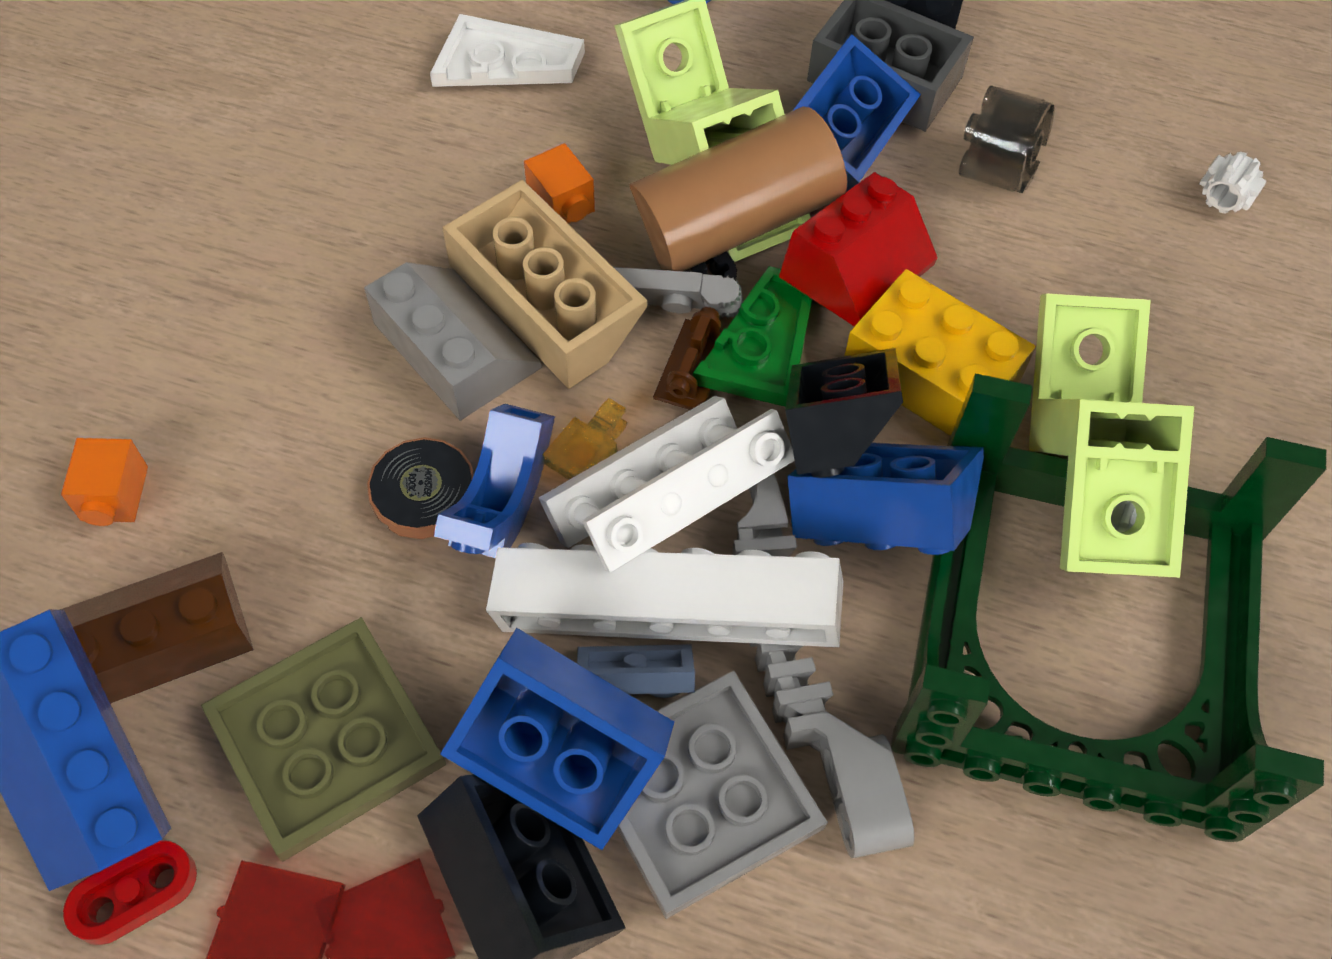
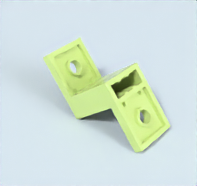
[614,0,811,262]
[1029,293,1194,578]

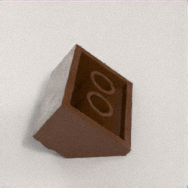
[60,552,254,704]

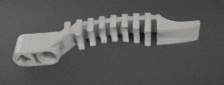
[732,473,914,858]

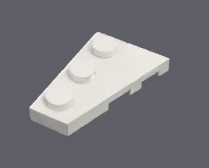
[430,14,585,87]

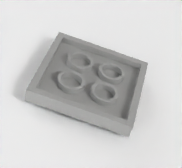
[617,671,828,919]

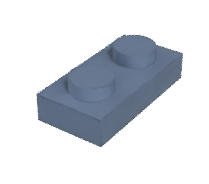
[577,644,695,698]

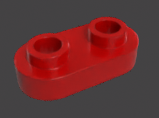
[63,841,197,945]

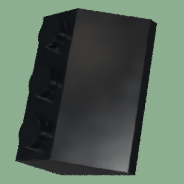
[785,348,903,478]
[417,774,626,959]

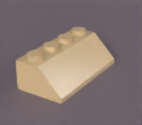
[442,180,647,389]

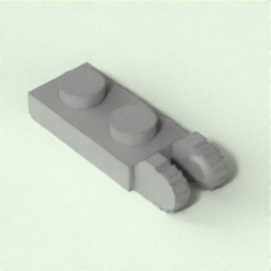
[613,267,744,319]

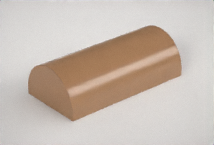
[629,106,847,271]

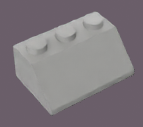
[364,262,542,421]

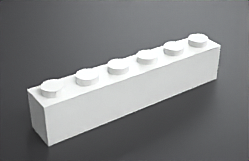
[486,543,843,647]

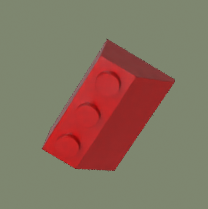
[779,172,938,327]

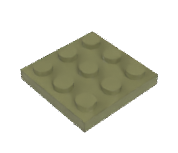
[201,617,446,862]

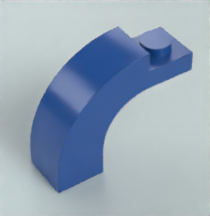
[434,404,555,558]

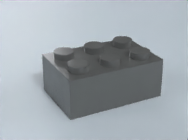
[807,0,974,132]

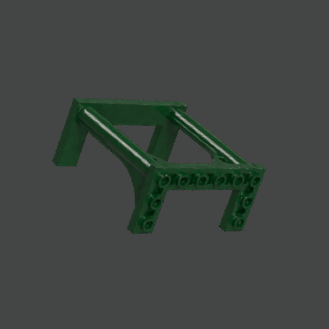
[891,373,1327,842]

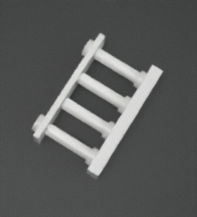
[539,396,795,572]

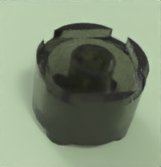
[959,85,1055,193]

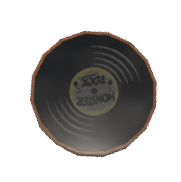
[367,437,474,539]

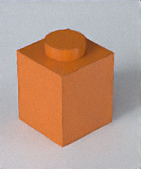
[524,143,595,224]
[61,438,148,526]

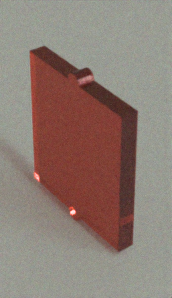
[316,858,457,959]
[206,860,346,959]

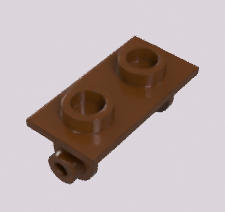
[653,307,723,410]

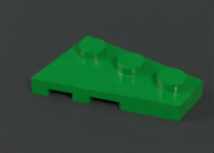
[692,266,812,407]

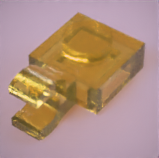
[542,398,627,480]

